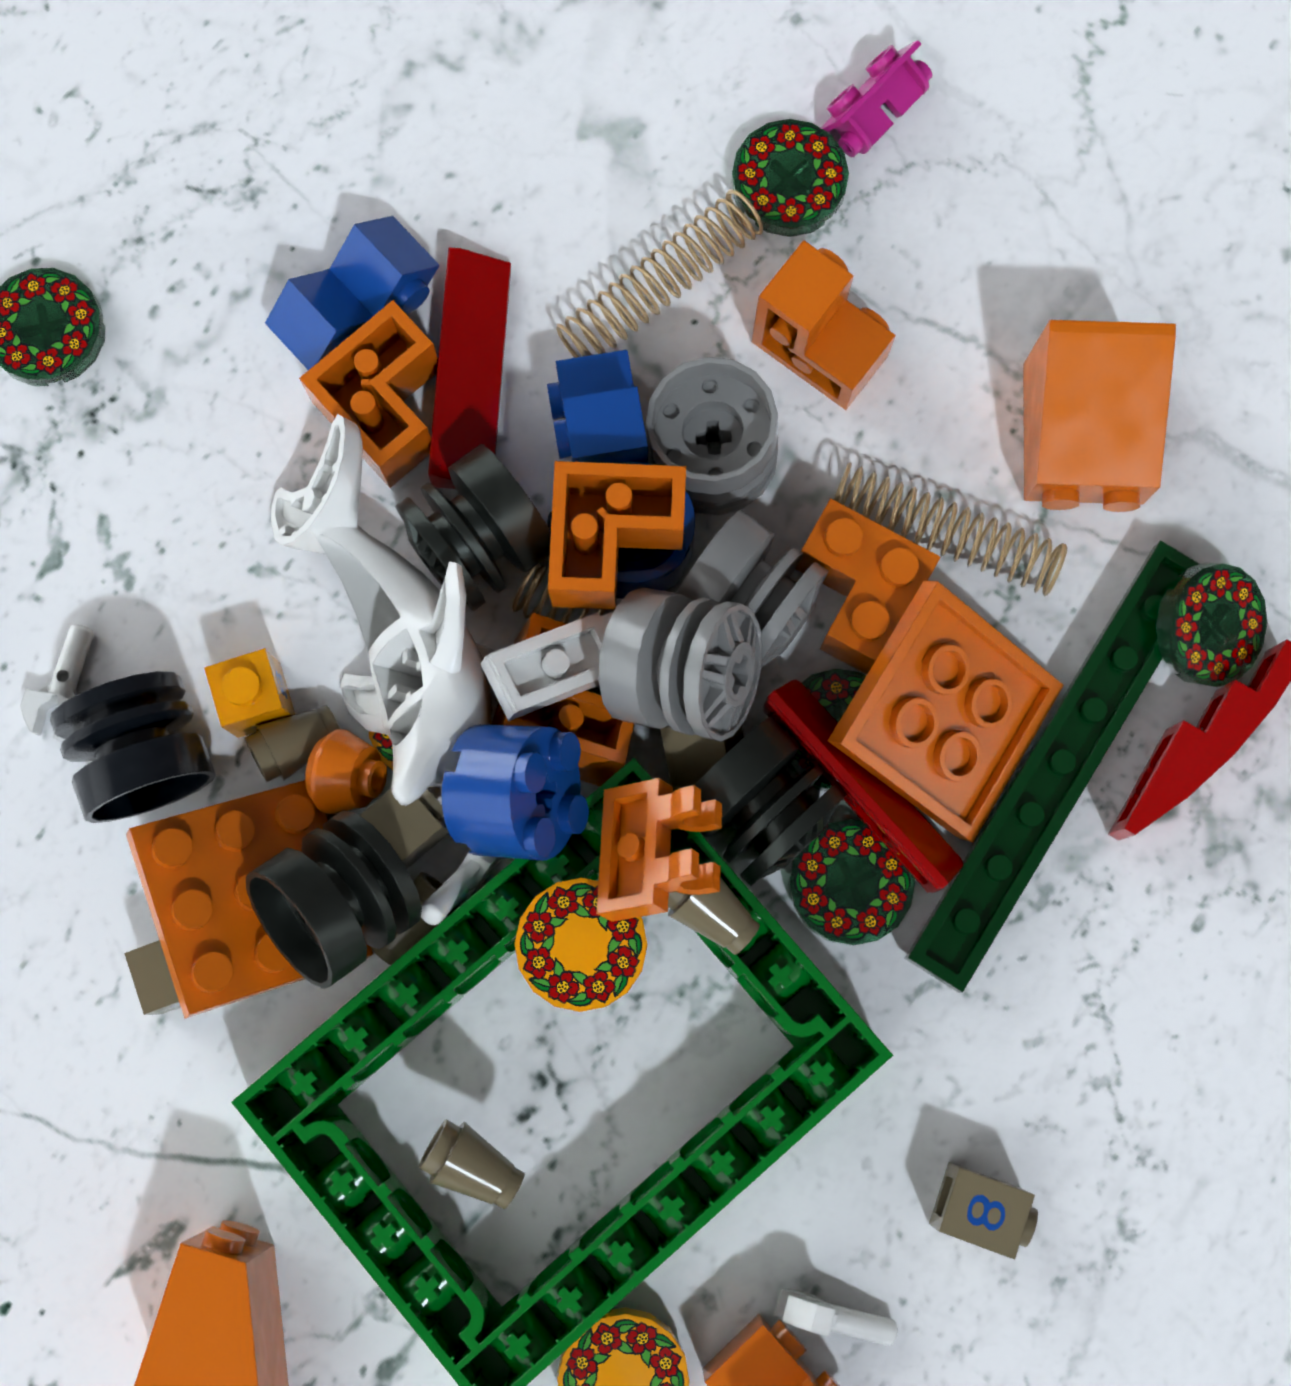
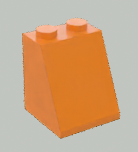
[1023,320,1176,512]
[134,1220,289,1386]

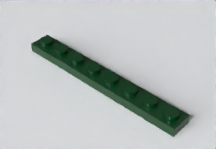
[904,540,1213,993]

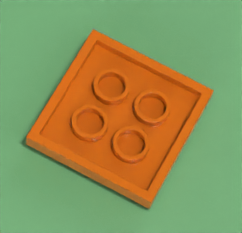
[828,580,1064,843]
[126,780,373,1019]

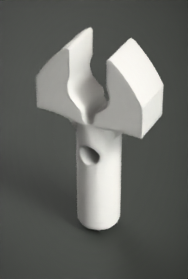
[20,625,94,742]
[421,849,502,925]
[774,1289,898,1346]

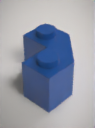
[265,216,440,370]
[547,350,648,463]

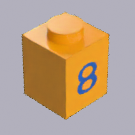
[204,648,295,738]

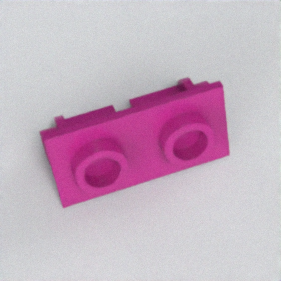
[819,40,933,157]

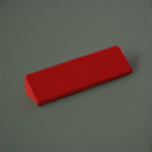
[428,247,511,489]
[763,679,963,893]

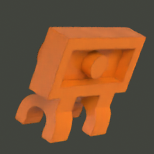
[596,778,722,922]

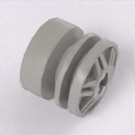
[646,357,778,515]
[676,510,829,669]
[598,588,762,742]

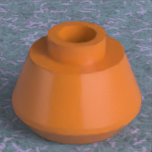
[305,729,387,814]

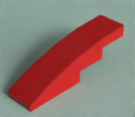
[1108,639,1291,841]

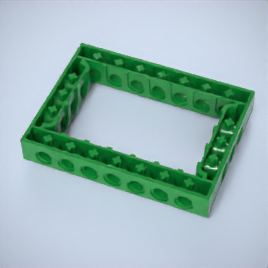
[231,758,894,1386]

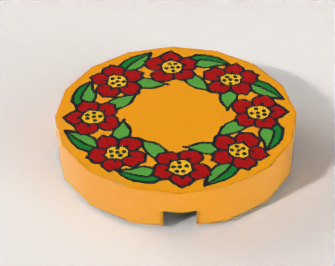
[515,878,647,1012]
[557,1307,689,1386]

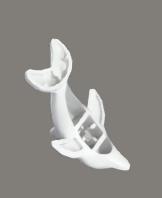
[271,414,495,806]

